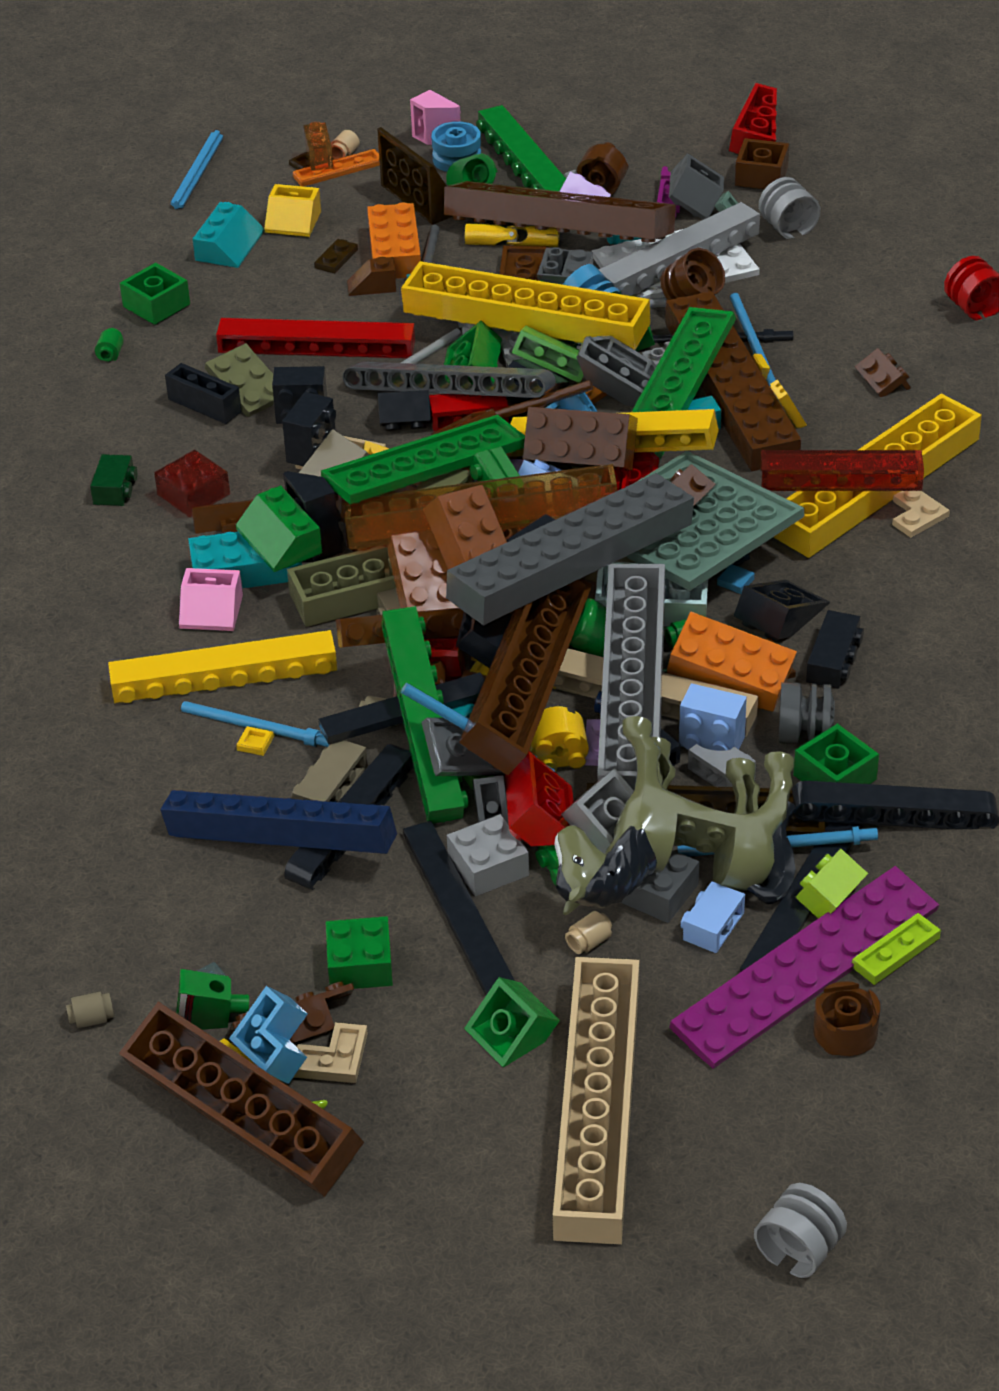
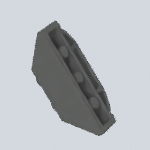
[576,336,656,407]

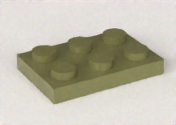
[205,344,274,417]

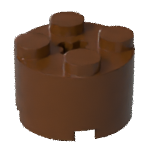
[577,142,629,196]
[813,981,880,1056]

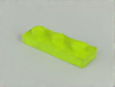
[852,913,941,985]

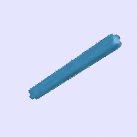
[171,130,223,209]

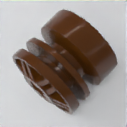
[660,248,725,300]

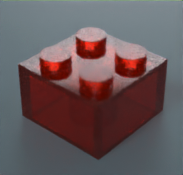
[154,450,230,517]

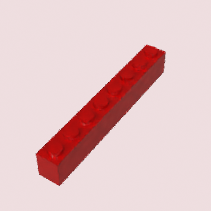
[216,318,415,358]

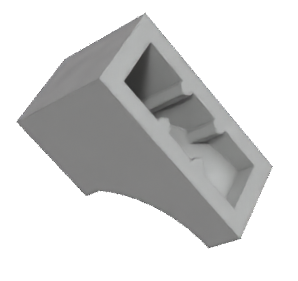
[688,744,756,787]

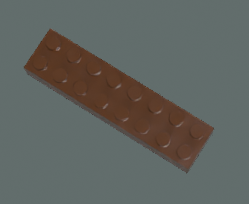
[119,1001,364,1197]

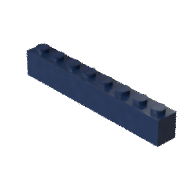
[160,790,397,854]

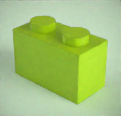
[796,849,868,919]

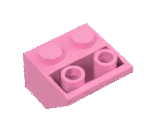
[410,90,461,145]
[179,568,243,631]

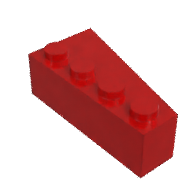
[729,83,777,154]

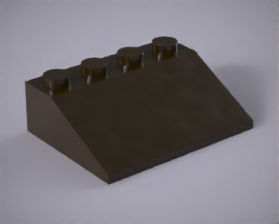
[377,127,453,225]

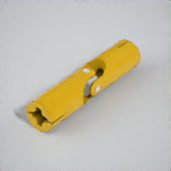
[465,224,560,247]

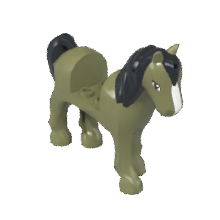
[554,716,796,915]

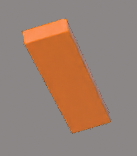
[292,149,380,187]

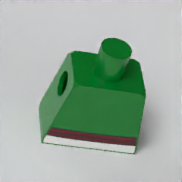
[176,969,249,1030]

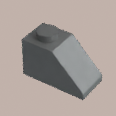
[472,775,509,825]

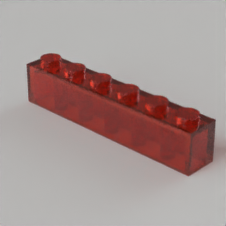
[760,450,924,491]

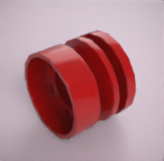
[944,256,999,320]

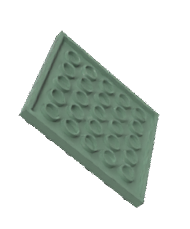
[626,451,804,591]

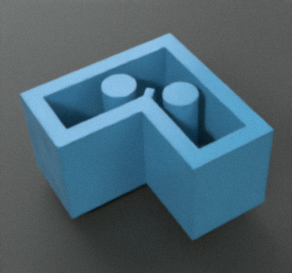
[229,986,308,1084]

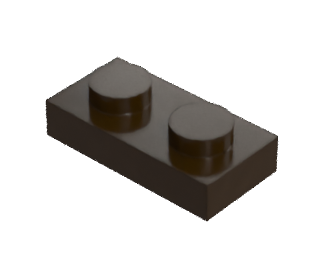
[314,239,358,274]

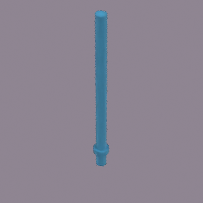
[730,293,780,403]
[678,826,878,857]

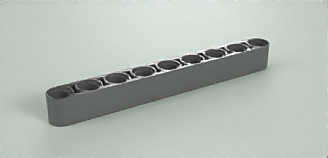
[342,362,556,398]

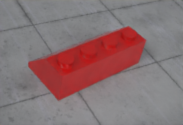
[505,751,574,846]

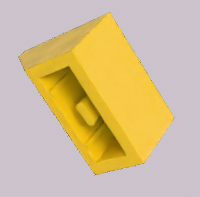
[264,184,321,237]

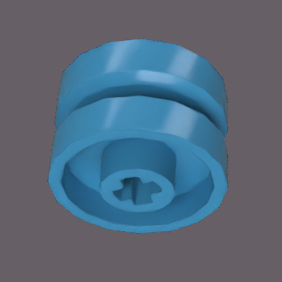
[431,122,481,172]

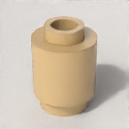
[329,130,360,159]
[565,911,612,954]

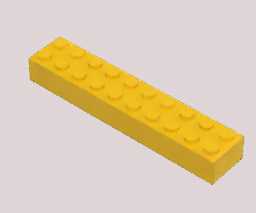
[401,261,650,350]
[774,393,982,558]

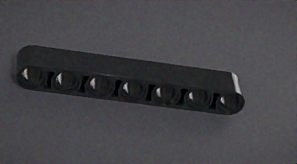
[284,744,415,890]
[792,781,999,829]

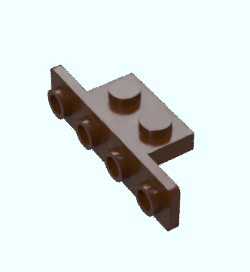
[192,499,254,534]
[230,982,354,1044]

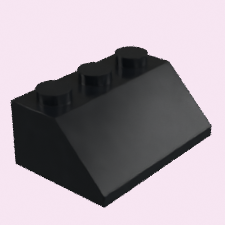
[283,471,344,562]

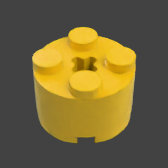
[529,706,589,771]

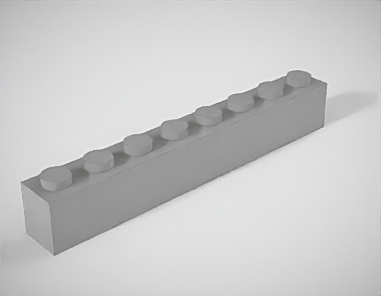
[598,202,760,296]

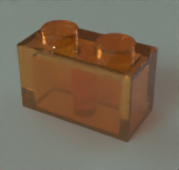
[303,122,333,171]

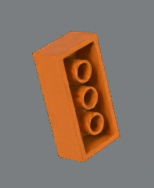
[367,202,421,279]
[667,611,797,712]

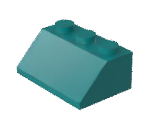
[193,202,265,268]

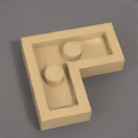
[892,485,950,538]
[294,1022,368,1083]

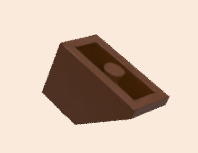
[347,256,396,296]

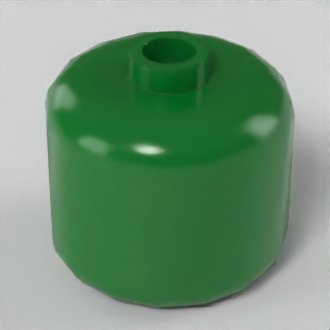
[569,598,606,657]

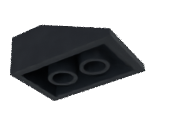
[734,580,830,641]

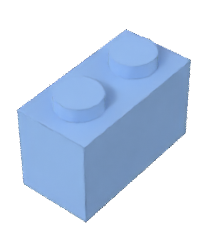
[681,881,745,953]

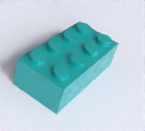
[188,531,302,588]

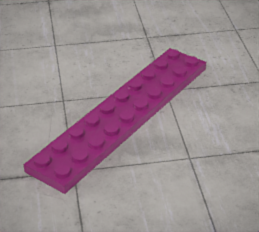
[669,866,939,1069]

